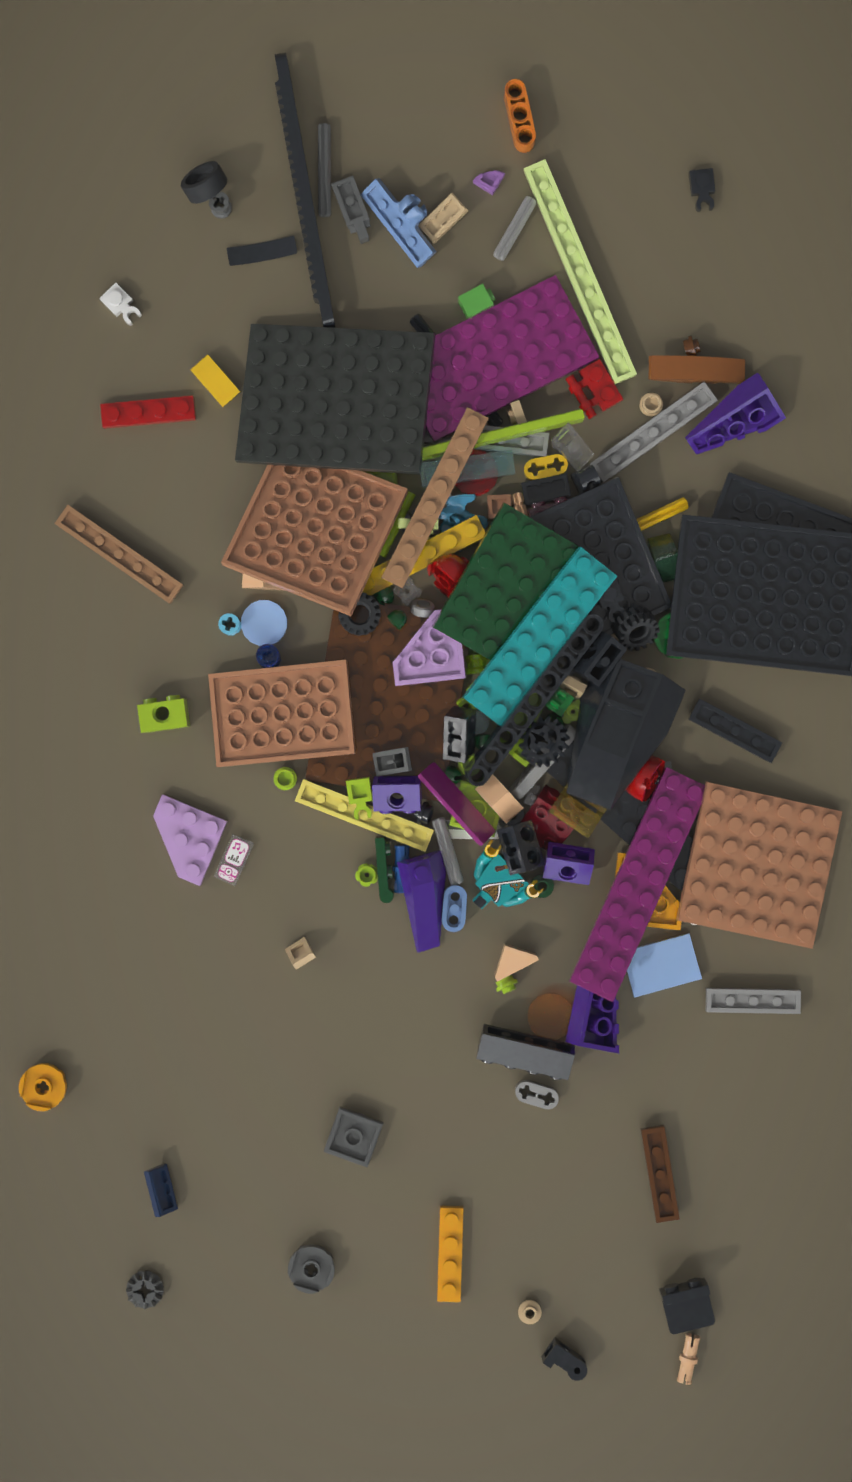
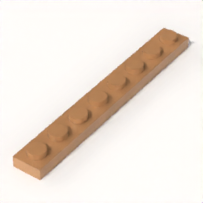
[381,407,489,589]

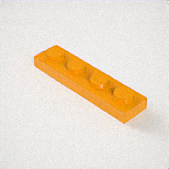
[437,1206,463,1302]

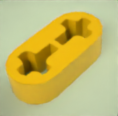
[524,454,568,481]

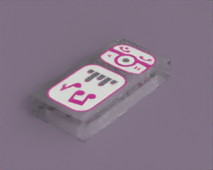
[214,834,254,886]

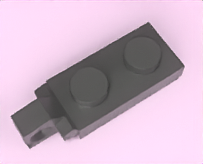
[331,176,371,244]

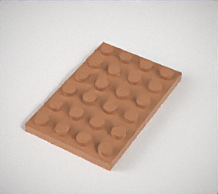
[208,660,356,767]

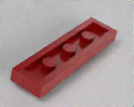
[100,395,196,429]

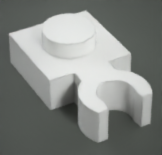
[99,283,142,326]

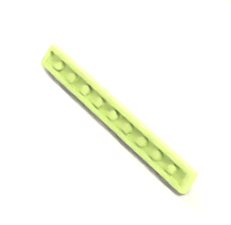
[524,159,637,385]

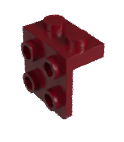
[521,784,584,851]

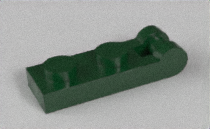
[375,837,394,903]

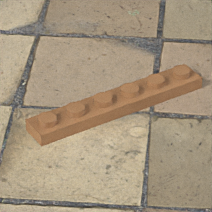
[55,505,184,604]

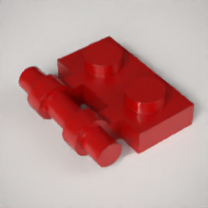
[565,359,623,419]

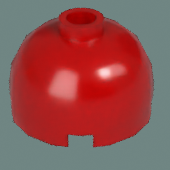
[427,554,469,598]
[626,755,666,802]

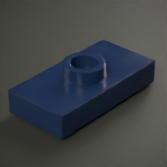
[144,1164,178,1217]

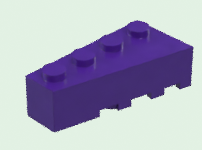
[565,986,619,1054]

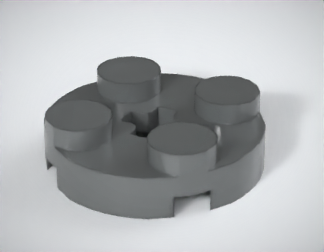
[288,1244,335,1294]

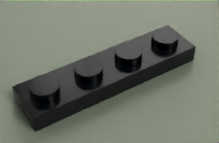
[688,699,782,763]

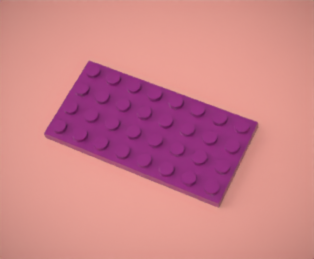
[426,275,599,443]

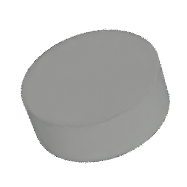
[410,599,435,617]

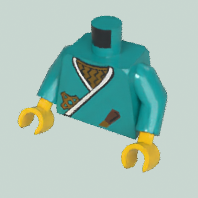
[472,840,544,909]

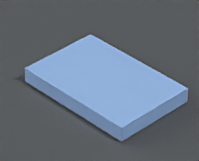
[627,933,702,998]

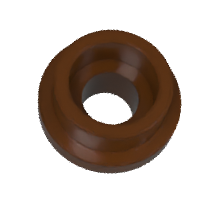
[683,335,701,356]

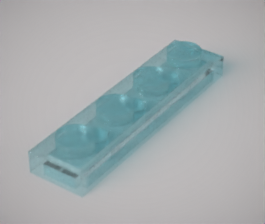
[421,450,515,488]

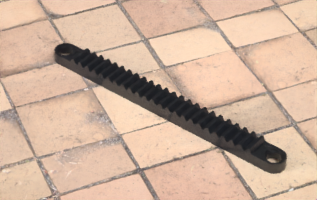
[275,52,336,328]

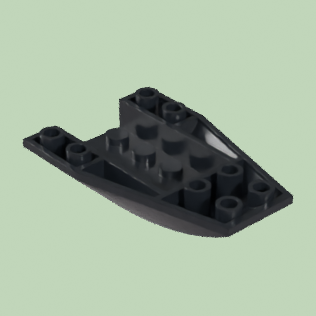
[566,659,686,810]

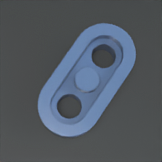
[442,885,467,932]

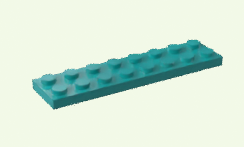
[463,546,617,726]

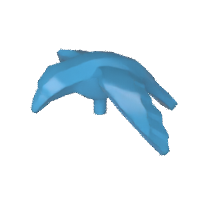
[438,494,488,552]

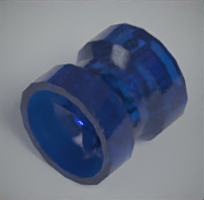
[256,644,281,668]

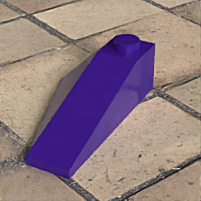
[685,373,786,455]

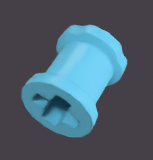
[218,613,241,636]

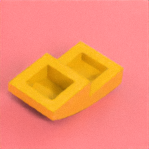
[190,354,240,407]

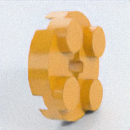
[19,1063,67,1111]

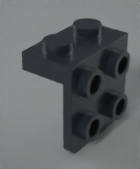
[659,1278,715,1334]

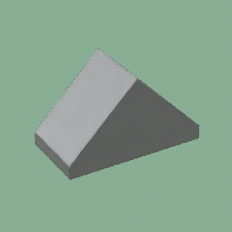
[372,747,412,776]

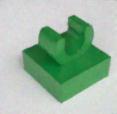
[544,687,575,718]

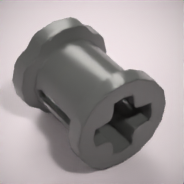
[209,192,232,219]

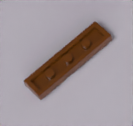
[640,1125,680,1223]

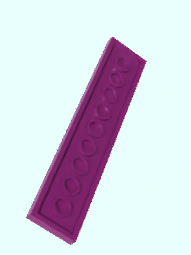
[569,767,705,1002]

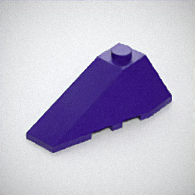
[397,850,446,953]

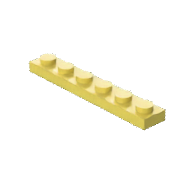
[295,779,434,852]

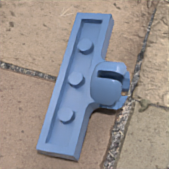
[360,178,437,268]

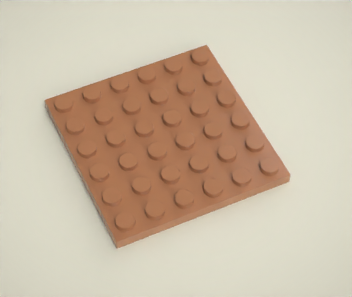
[221,465,408,616]
[676,782,842,949]

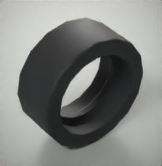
[180,161,228,204]

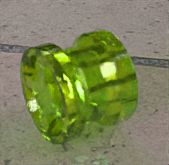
[465,654,488,675]

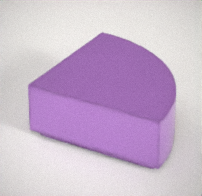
[473,170,505,196]

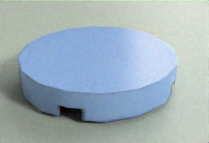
[241,600,287,646]

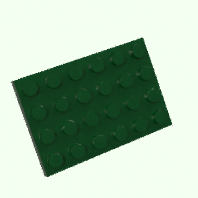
[432,502,579,660]

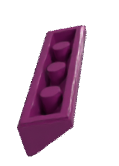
[418,762,495,846]

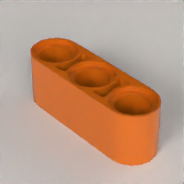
[504,79,536,153]

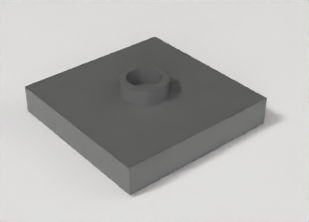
[323,1106,384,1168]

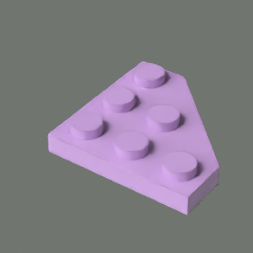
[393,610,466,686]
[153,794,228,886]

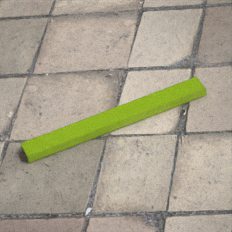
[422,409,585,461]

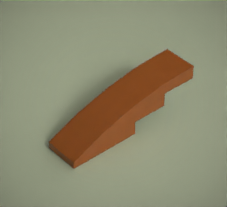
[649,355,745,384]

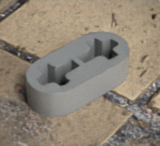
[515,1080,559,1109]

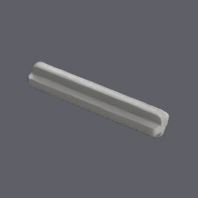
[493,196,536,261]
[432,817,464,885]

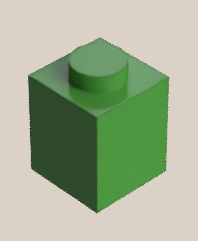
[458,284,496,319]

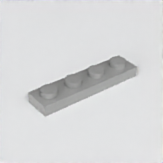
[705,988,801,1014]

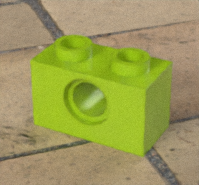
[137,695,190,733]

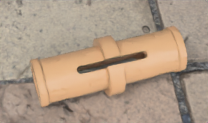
[677,1333,701,1385]

